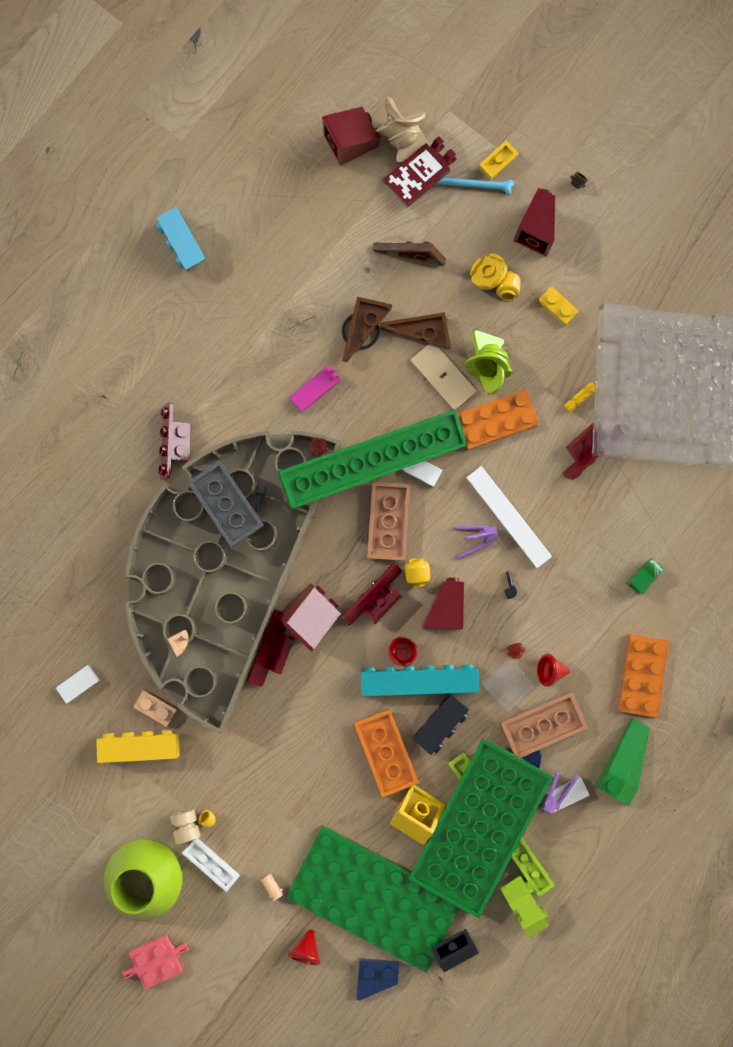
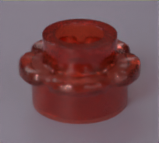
[309,438,328,457]
[507,643,525,659]

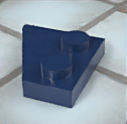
[357,958,399,1001]

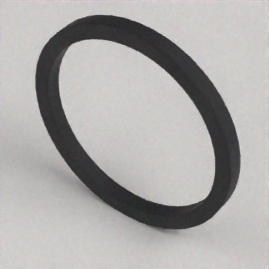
[342,314,379,350]

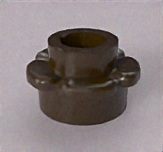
[570,171,588,189]

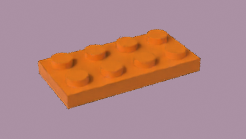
[457,389,539,451]
[618,634,669,718]
[354,708,419,798]

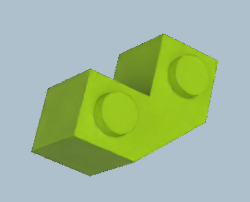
[500,876,549,938]

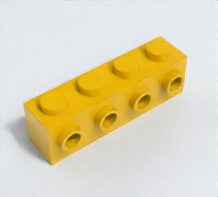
[96,729,180,763]

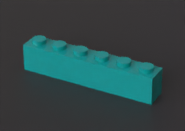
[361,664,479,696]

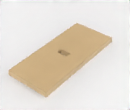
[410,344,477,410]

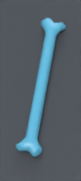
[436,177,514,195]

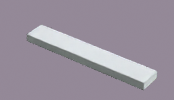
[466,466,552,568]

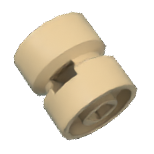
[169,808,201,844]

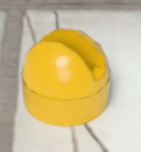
[198,810,216,828]

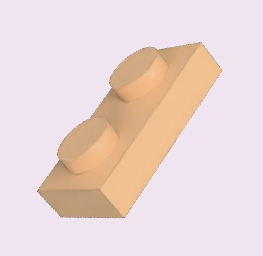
[134,690,178,727]

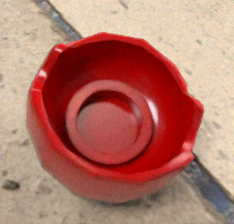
[388,636,418,667]

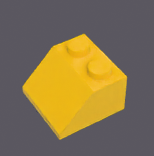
[390,785,446,845]

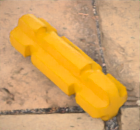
[564,382,597,412]

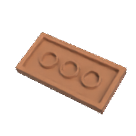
[367,482,410,561]
[500,692,588,758]

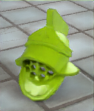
[465,331,513,394]

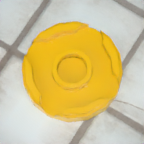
[470,253,507,290]

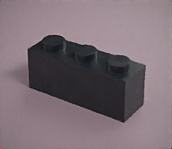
[412,693,469,755]

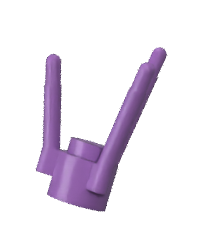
[454,524,498,560]
[538,771,579,814]

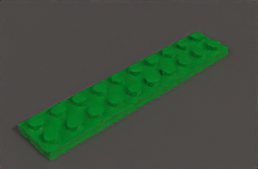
[277,409,467,509]

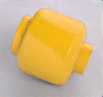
[496,271,520,301]
[404,558,431,587]

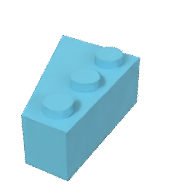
[156,207,205,270]

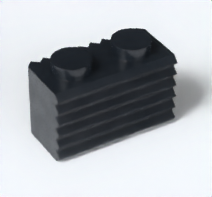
[431,929,479,973]

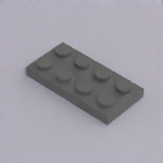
[187,461,264,548]

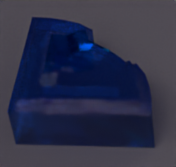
[522,750,541,768]

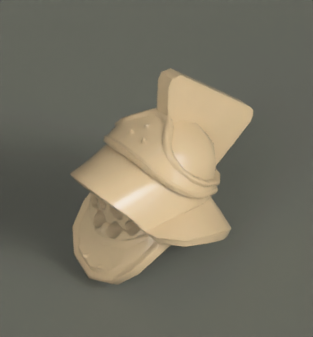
[376,97,430,162]

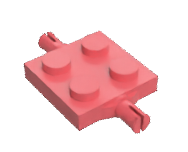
[123,934,189,989]

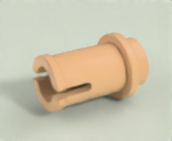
[260,873,283,901]

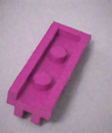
[289,365,341,413]

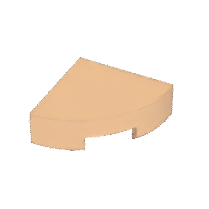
[167,630,188,657]

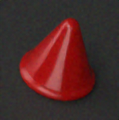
[537,653,570,687]
[288,929,321,965]

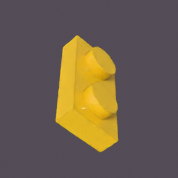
[478,141,519,180]
[538,286,579,326]

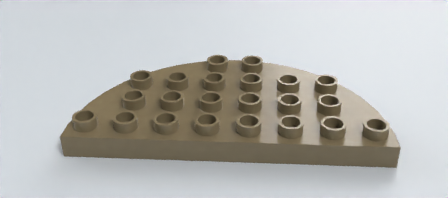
[125,431,342,734]

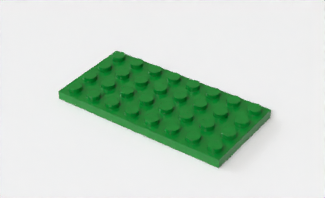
[408,737,554,919]
[286,825,459,973]

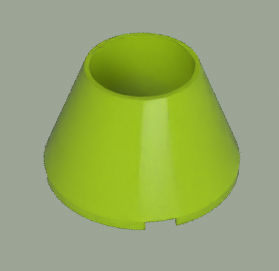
[104,839,183,920]

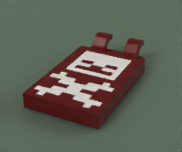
[384,136,457,207]

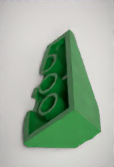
[594,718,650,806]

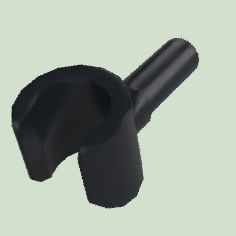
[255,484,267,512]
[504,571,517,599]

